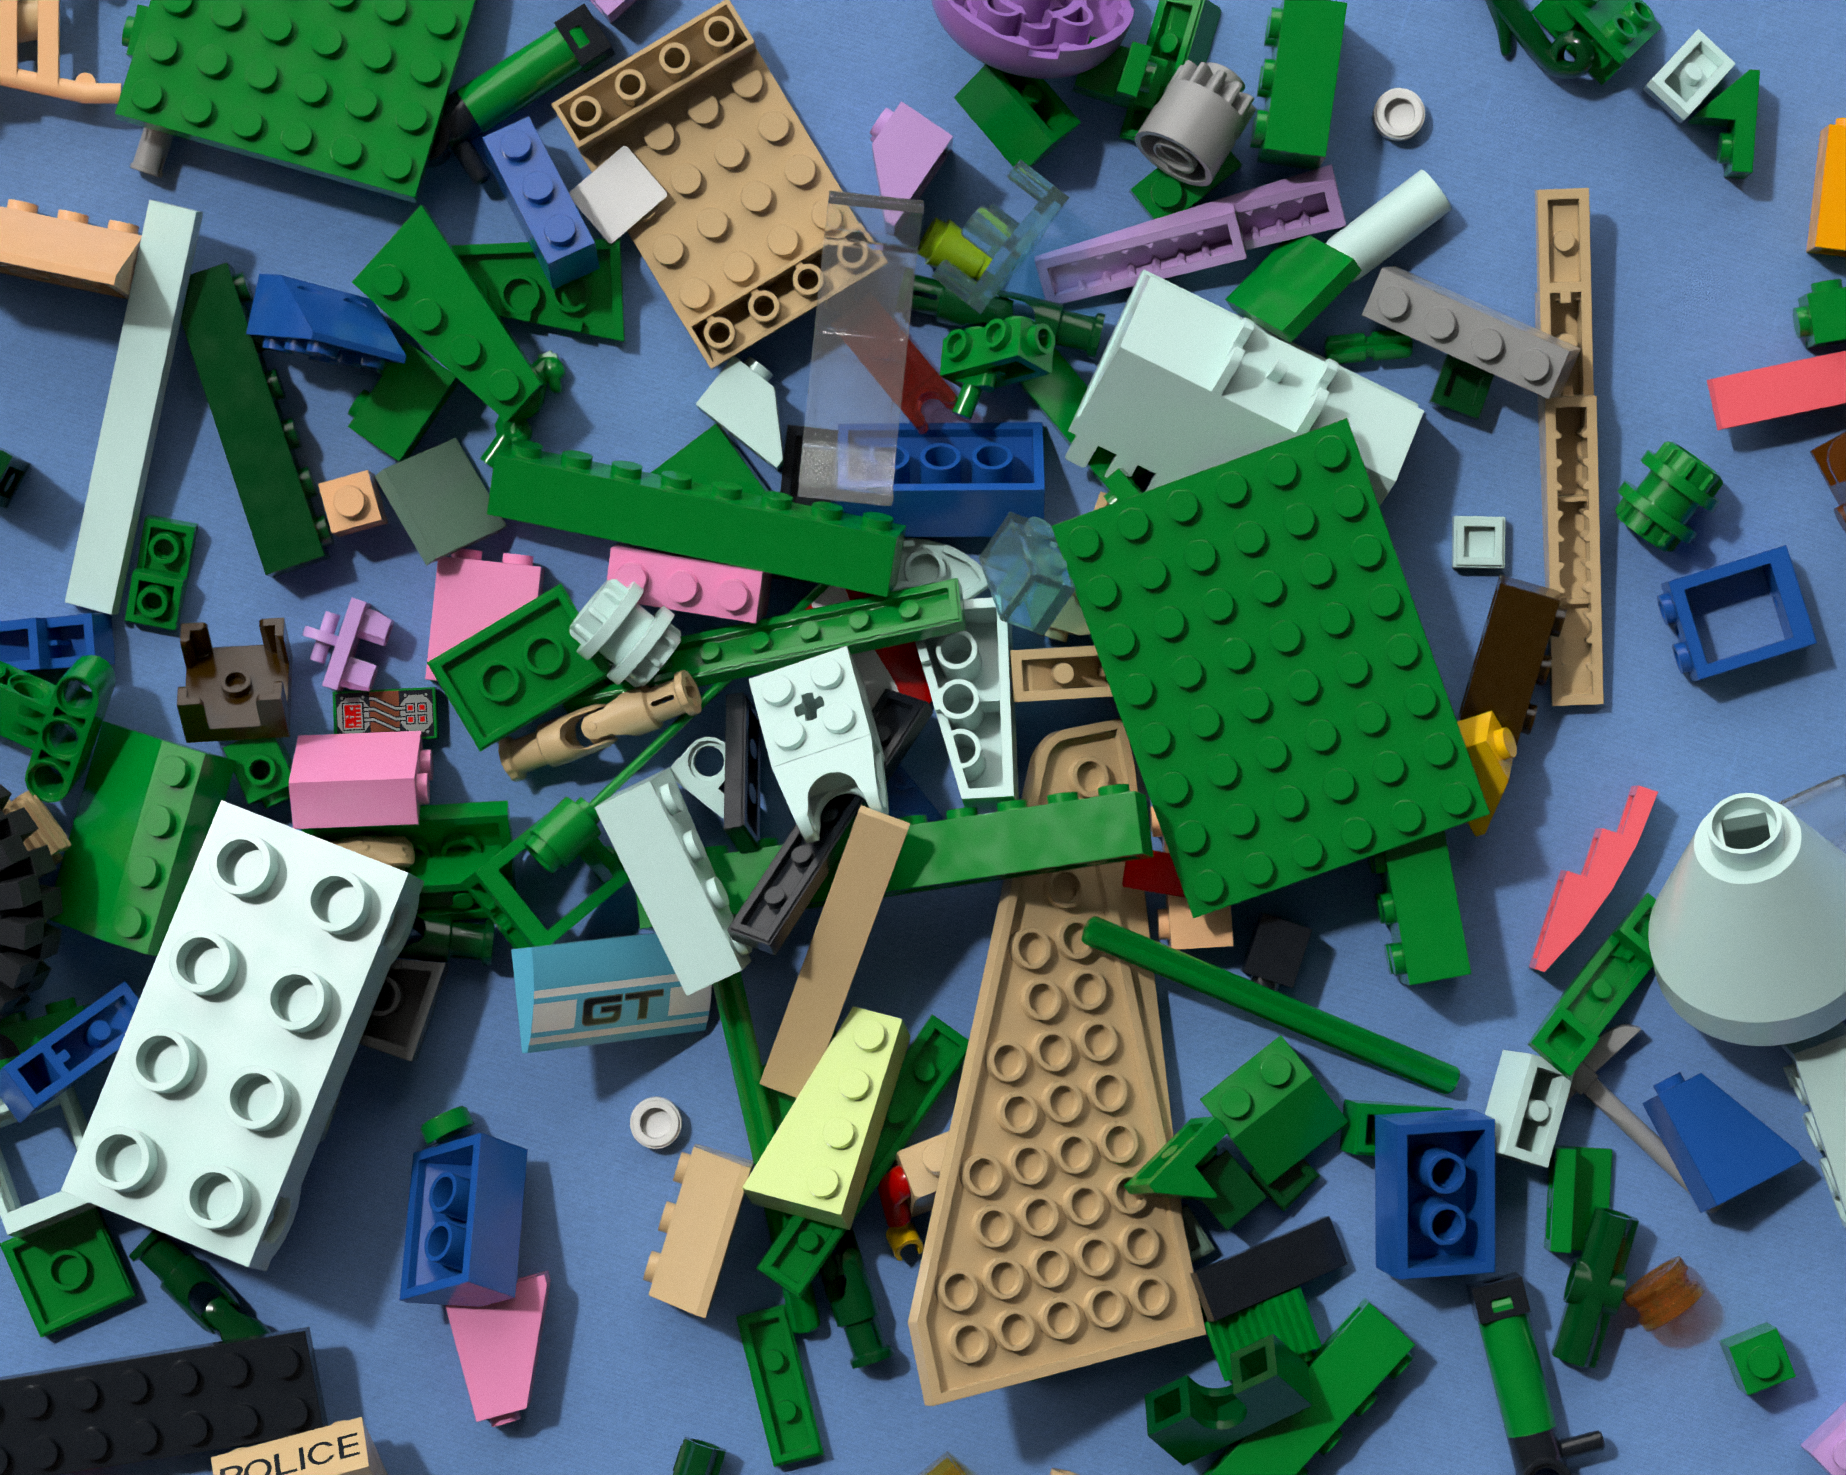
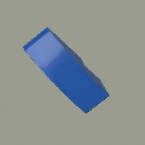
[0,613,115,673]

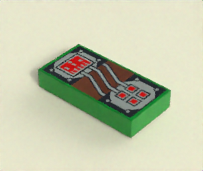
[332,687,439,739]

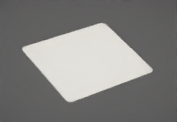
[569,146,667,243]

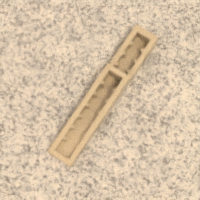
[759,805,910,1098]

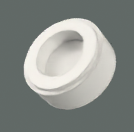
[1372,88,1425,141]
[630,1096,682,1149]

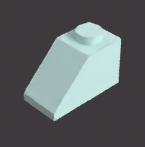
[696,356,784,471]

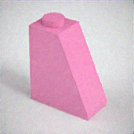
[445,1270,551,1427]

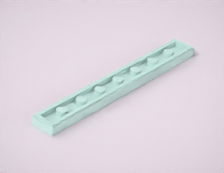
[65,200,203,615]

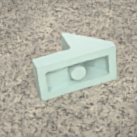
[1643,29,1736,123]

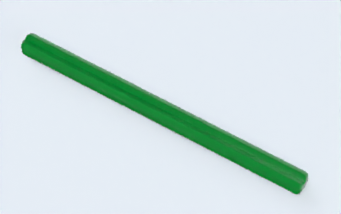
[1081,916,1460,1094]
[713,971,820,1334]

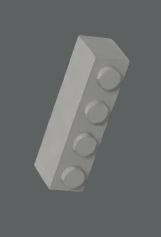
[1362,266,1581,399]

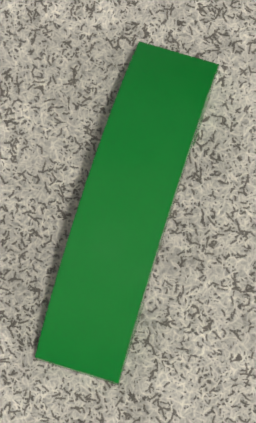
[1528,893,1656,1078]

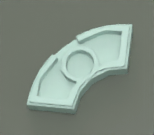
[892,538,995,599]

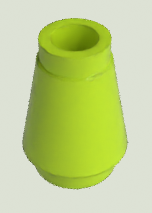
[916,217,996,283]

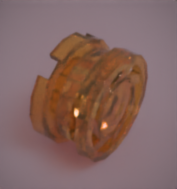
[1622,1256,1705,1332]

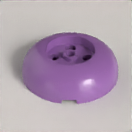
[932,0,1134,79]

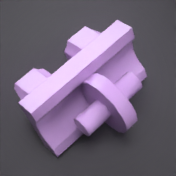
[302,597,394,691]

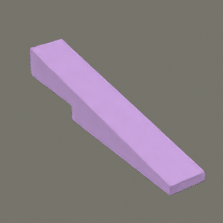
[1035,164,1346,304]

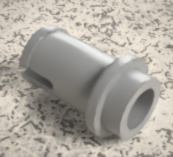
[130,127,174,178]

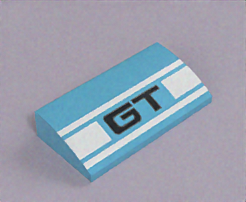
[511,933,712,1053]

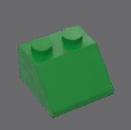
[1200,1035,1349,1187]

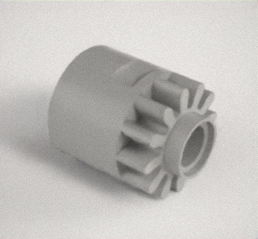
[1135,60,1256,186]

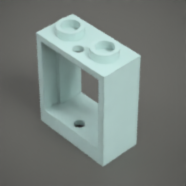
[0,1086,98,1238]

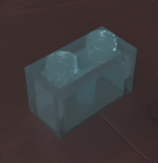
[979,512,1076,635]

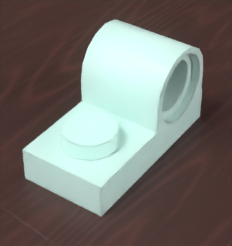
[671,737,761,822]

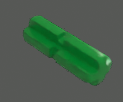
[1324,330,1413,364]

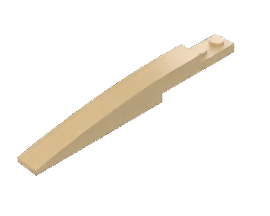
[1535,188,1604,706]

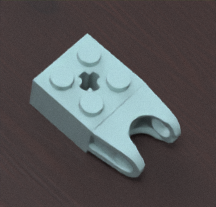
[749,646,889,844]

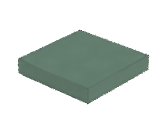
[375,438,507,566]

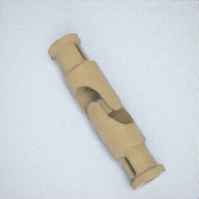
[498,670,702,782]

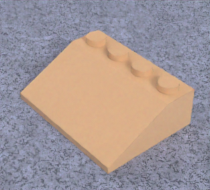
[0,199,142,299]

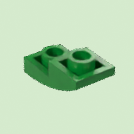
[125,514,198,630]

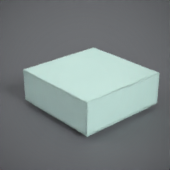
[1452,516,1505,569]

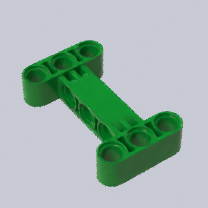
[0,655,116,803]

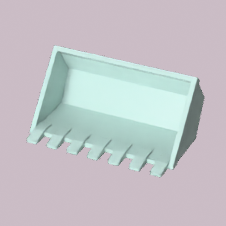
[1065,269,1424,506]

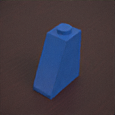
[1642,1072,1803,1213]

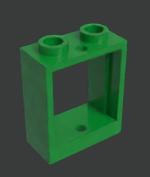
[461,811,630,949]

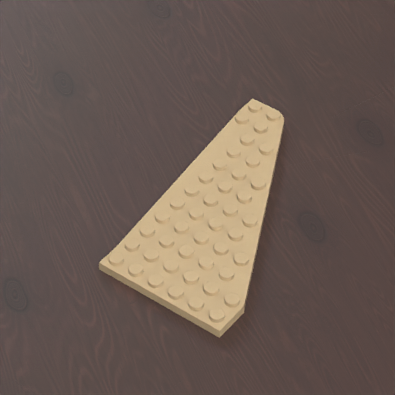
[908,718,1206,1406]

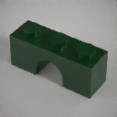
[1145,1334,1312,1466]

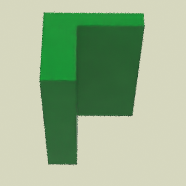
[1544,1145,1612,1253]

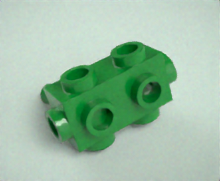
[940,316,1055,420]

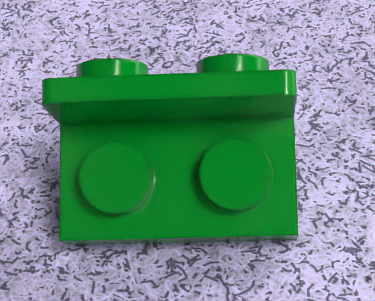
[1531,0,1661,85]

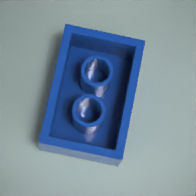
[1375,1109,1495,1280]

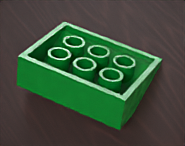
[50,721,236,956]

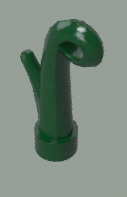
[1485,0,1594,79]

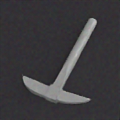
[1566,1024,1723,1213]

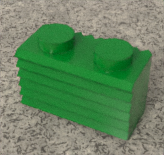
[1204,1285,1322,1381]

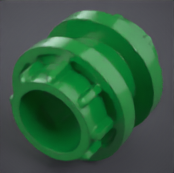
[1615,441,1723,552]

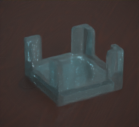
[932,159,1070,314]

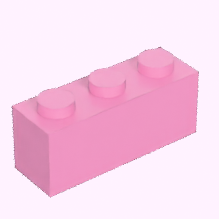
[607,542,772,623]

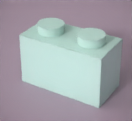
[1485,1050,1575,1168]

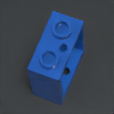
[1657,545,1817,681]

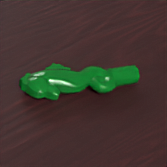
[480,350,566,468]

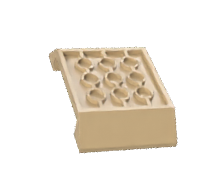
[551,0,888,370]

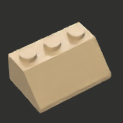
[643,1143,754,1318]

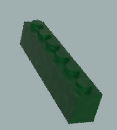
[181,262,334,578]

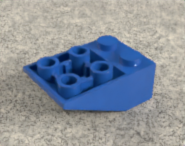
[246,274,406,370]

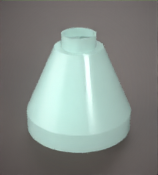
[1648,793,1846,1046]

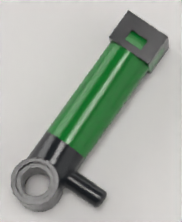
[427,4,615,186]
[1466,1272,1605,1475]

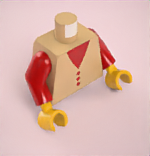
[878,1131,949,1261]

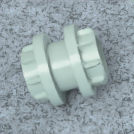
[569,579,681,687]

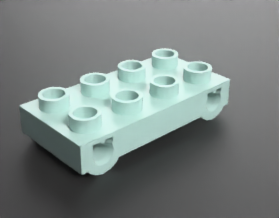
[61,800,425,1271]

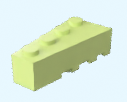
[742,1006,911,1230]

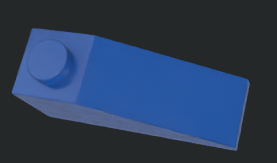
[0,981,139,1123]

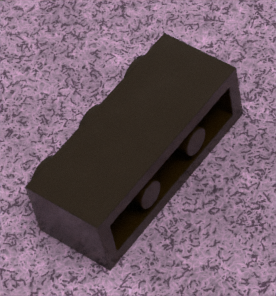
[1457,575,1567,747]

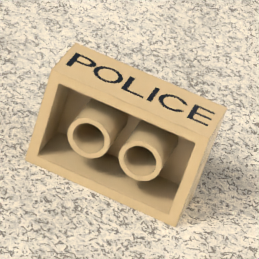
[211,1417,388,1475]

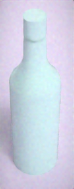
[1325,169,1452,283]

